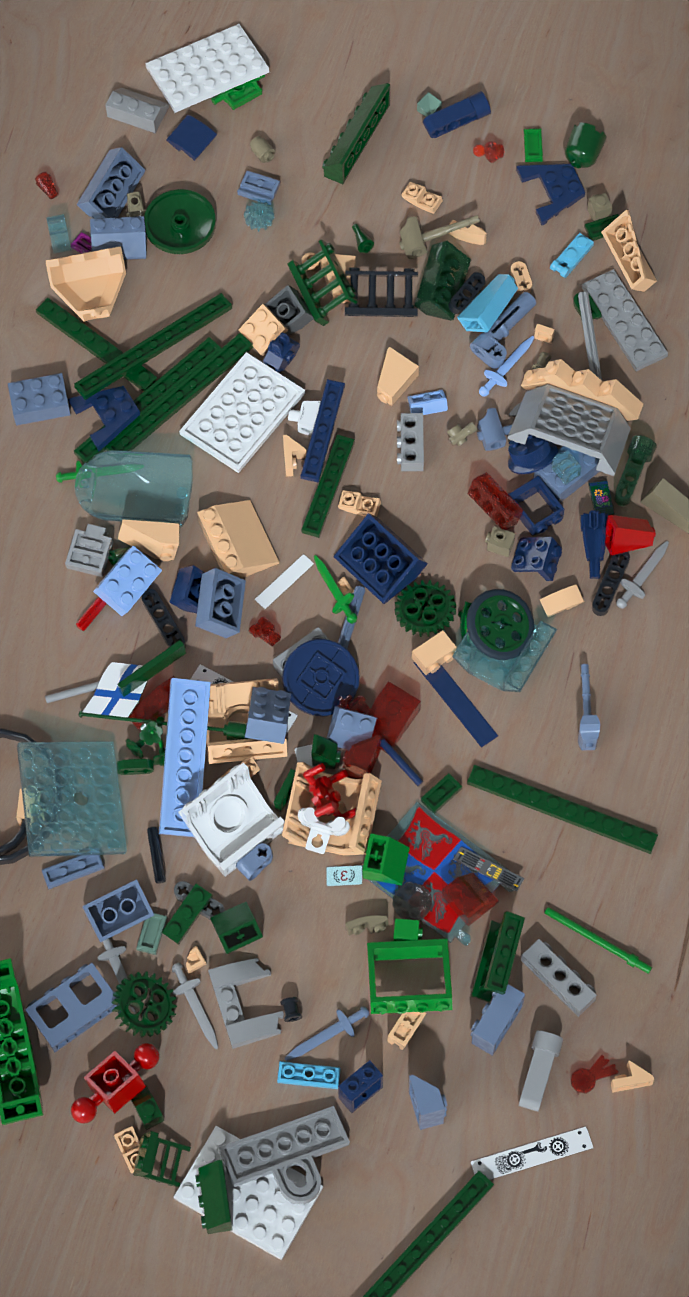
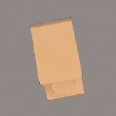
[283,435,307,477]
[611,1061,654,1093]

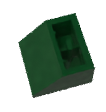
[210,902,263,955]

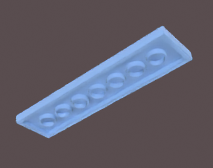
[159,678,210,837]

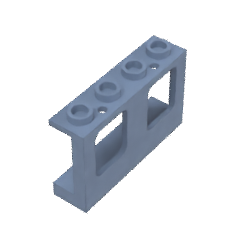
[25,963,117,1053]

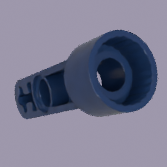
[422,91,491,138]

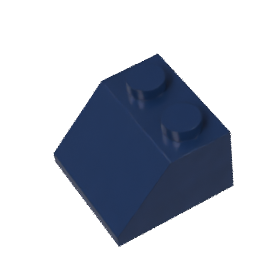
[169,565,205,614]

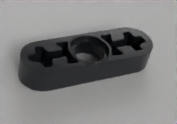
[448,272,486,314]

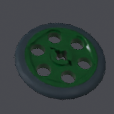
[466,589,535,660]

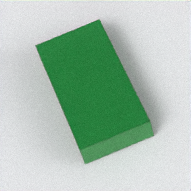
[523,129,543,162]

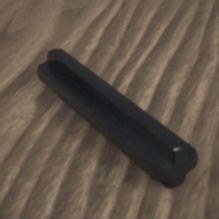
[147,827,166,884]

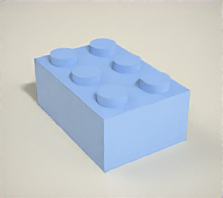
[93,546,162,616]

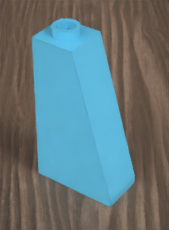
[457,274,518,332]

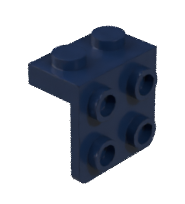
[511,537,562,581]

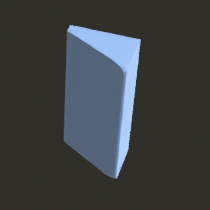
[407,390,448,415]

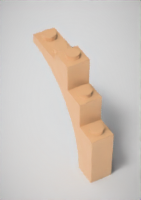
[521,359,643,421]

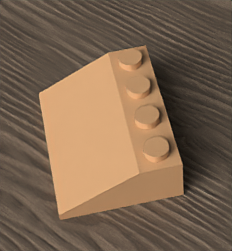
[197,500,279,579]

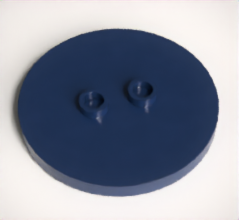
[282,639,359,716]

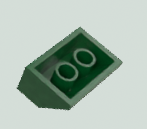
[195,1160,233,1234]

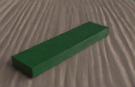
[117,641,186,697]

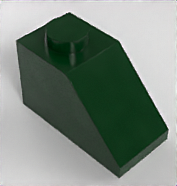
[311,734,341,769]
[131,1085,164,1130]

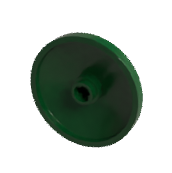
[144,189,216,254]

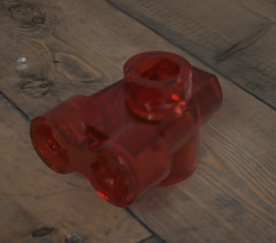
[249,616,281,646]

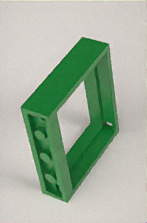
[367,939,452,1015]

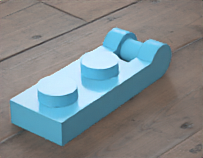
[550,233,594,278]

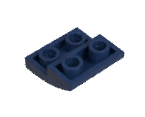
[166,115,217,161]

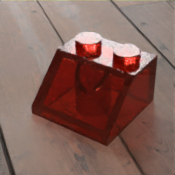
[343,735,381,779]
[442,872,499,927]

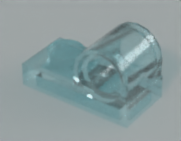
[46,214,71,254]

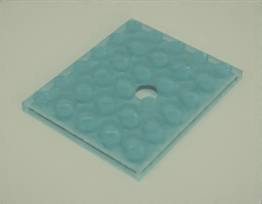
[17,742,127,857]

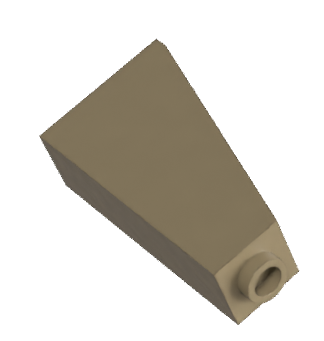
[641,478,689,534]

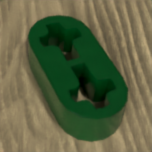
[117,759,154,775]

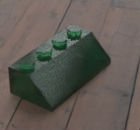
[414,240,471,321]

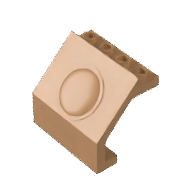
[206,678,287,764]
[282,762,382,856]

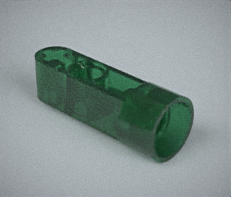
[614,435,657,506]

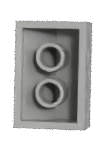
[106,88,169,133]

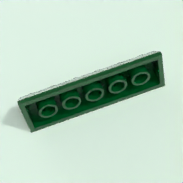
[322,83,390,185]

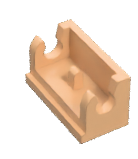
[388,1012,427,1050]

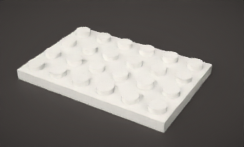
[145,24,269,113]
[179,352,305,473]
[174,1126,323,1260]

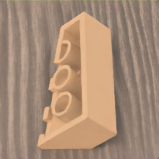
[602,210,657,292]

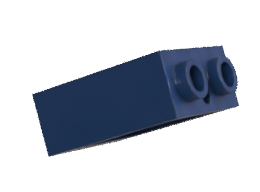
[507,476,565,536]
[338,1060,383,1113]

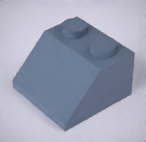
[326,706,377,753]

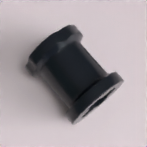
[280,997,302,1022]

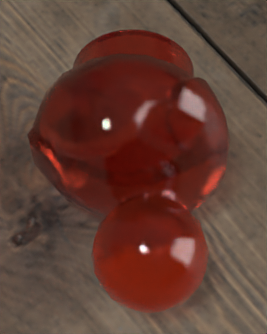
[473,141,504,163]

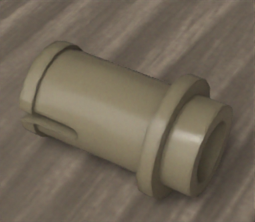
[532,352,551,369]

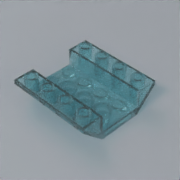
[452,601,557,692]

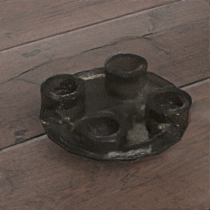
[392,882,432,920]

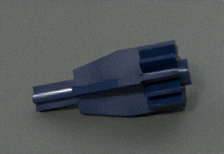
[581,511,608,579]

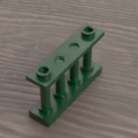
[287,240,358,326]
[470,911,525,1002]

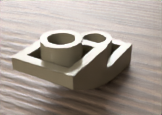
[345,915,388,936]

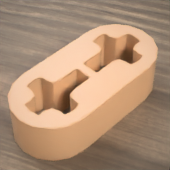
[510,261,532,294]

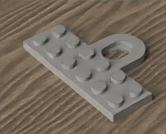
[219,1106,350,1204]

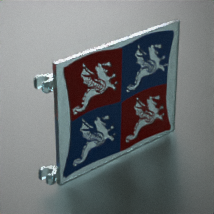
[362,802,513,946]

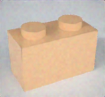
[412,630,457,675]

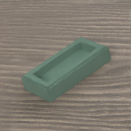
[136,913,167,955]

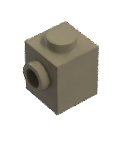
[587,193,612,221]
[485,526,515,557]

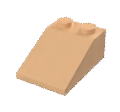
[118,519,179,561]

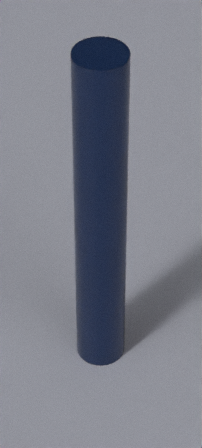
[379,739,424,786]

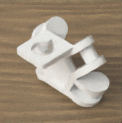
[298,807,350,854]

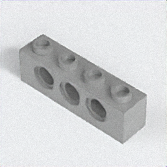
[521,939,597,1017]

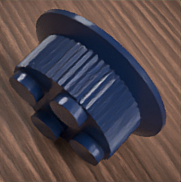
[508,434,558,474]

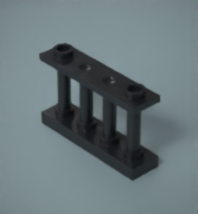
[345,268,418,317]

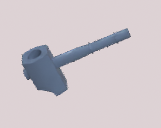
[477,408,513,451]
[578,664,600,750]

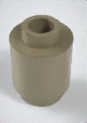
[250,136,275,163]

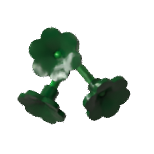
[125,717,165,766]

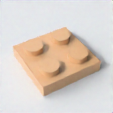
[239,304,288,356]

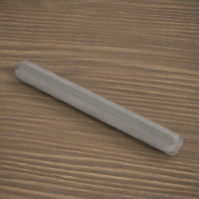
[578,291,602,380]

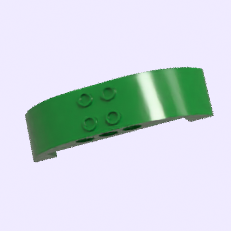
[0,958,44,1125]

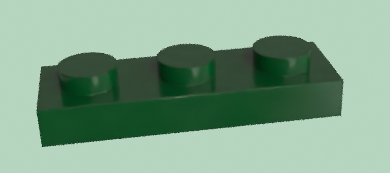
[162,883,213,944]

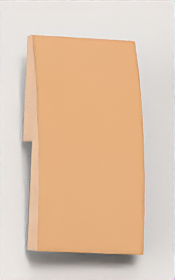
[401,182,443,214]
[449,220,487,245]
[338,490,381,517]
[540,584,585,617]
[113,1126,140,1173]

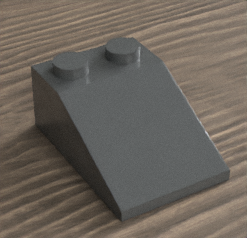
[247,285,314,336]

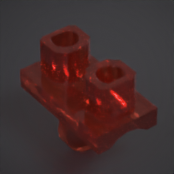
[337,695,370,714]

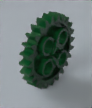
[394,580,456,637]
[111,971,177,1038]

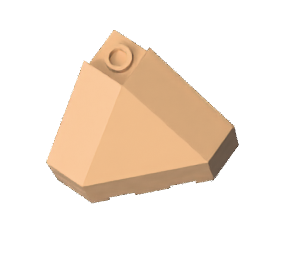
[46,246,126,322]

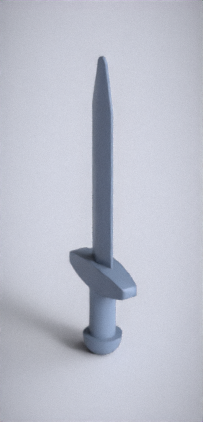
[285,1007,370,1061]

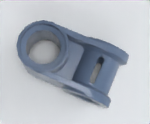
[236,843,273,881]

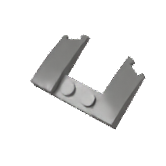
[208,958,284,1049]

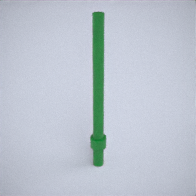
[544,907,653,974]

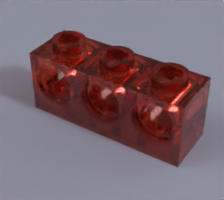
[467,472,523,530]

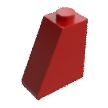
[605,515,656,556]

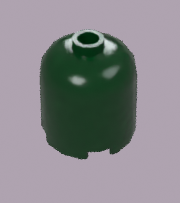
[565,122,607,169]

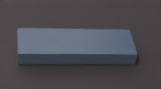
[42,849,104,890]

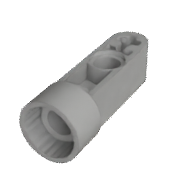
[519,1031,564,1112]

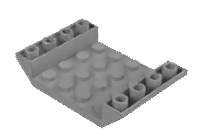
[507,384,631,476]

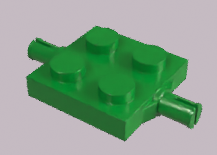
[211,75,265,110]

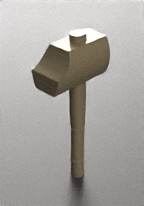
[399,215,480,259]

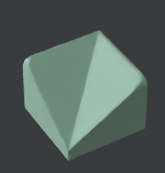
[417,92,442,117]

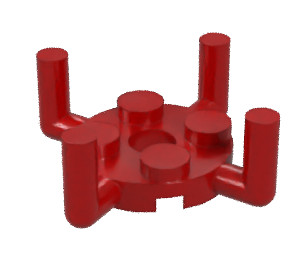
[303,763,357,820]

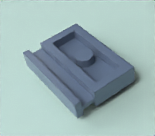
[237,171,280,205]

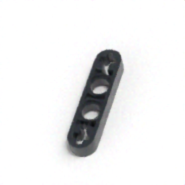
[592,552,630,616]
[141,589,186,648]

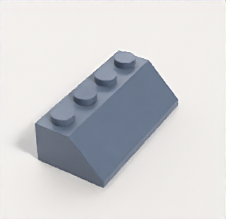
[77,147,146,219]

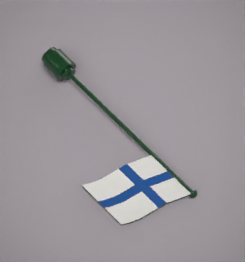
[78,662,250,741]

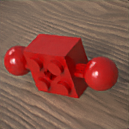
[71,1043,160,1124]

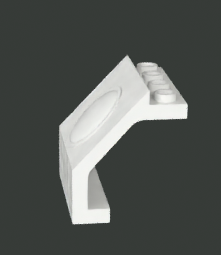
[178,763,285,877]

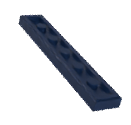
[301,379,345,483]

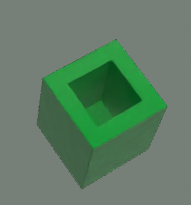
[394,918,423,941]

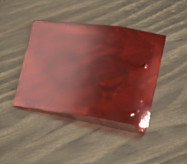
[368,681,421,753]

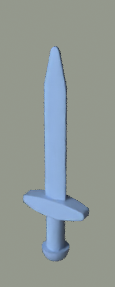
[479,336,534,397]

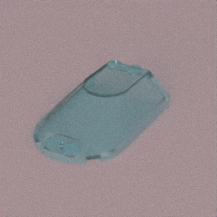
[75,451,193,527]

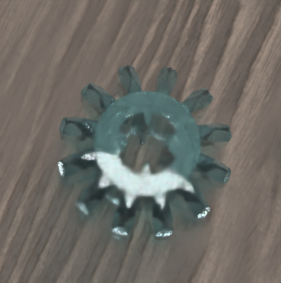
[244,200,274,232]

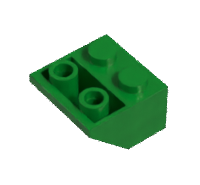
[362,834,410,886]

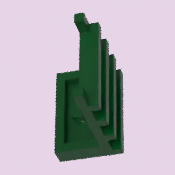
[133,1131,191,1187]

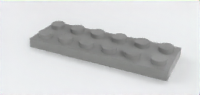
[582,269,668,371]

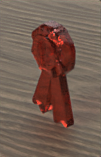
[571,1055,619,1094]

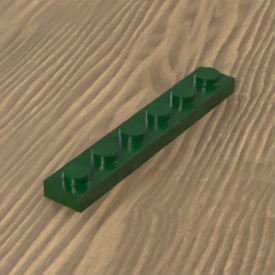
[301,434,355,538]

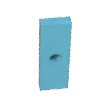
[277,1061,341,1089]

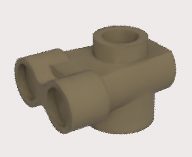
[126,192,146,217]
[447,422,477,446]

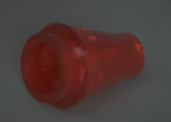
[35,172,59,199]

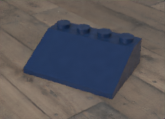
[333,513,428,604]

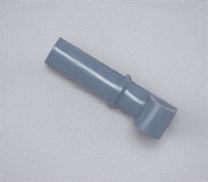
[470,292,536,369]

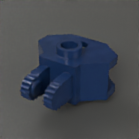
[263,333,300,373]

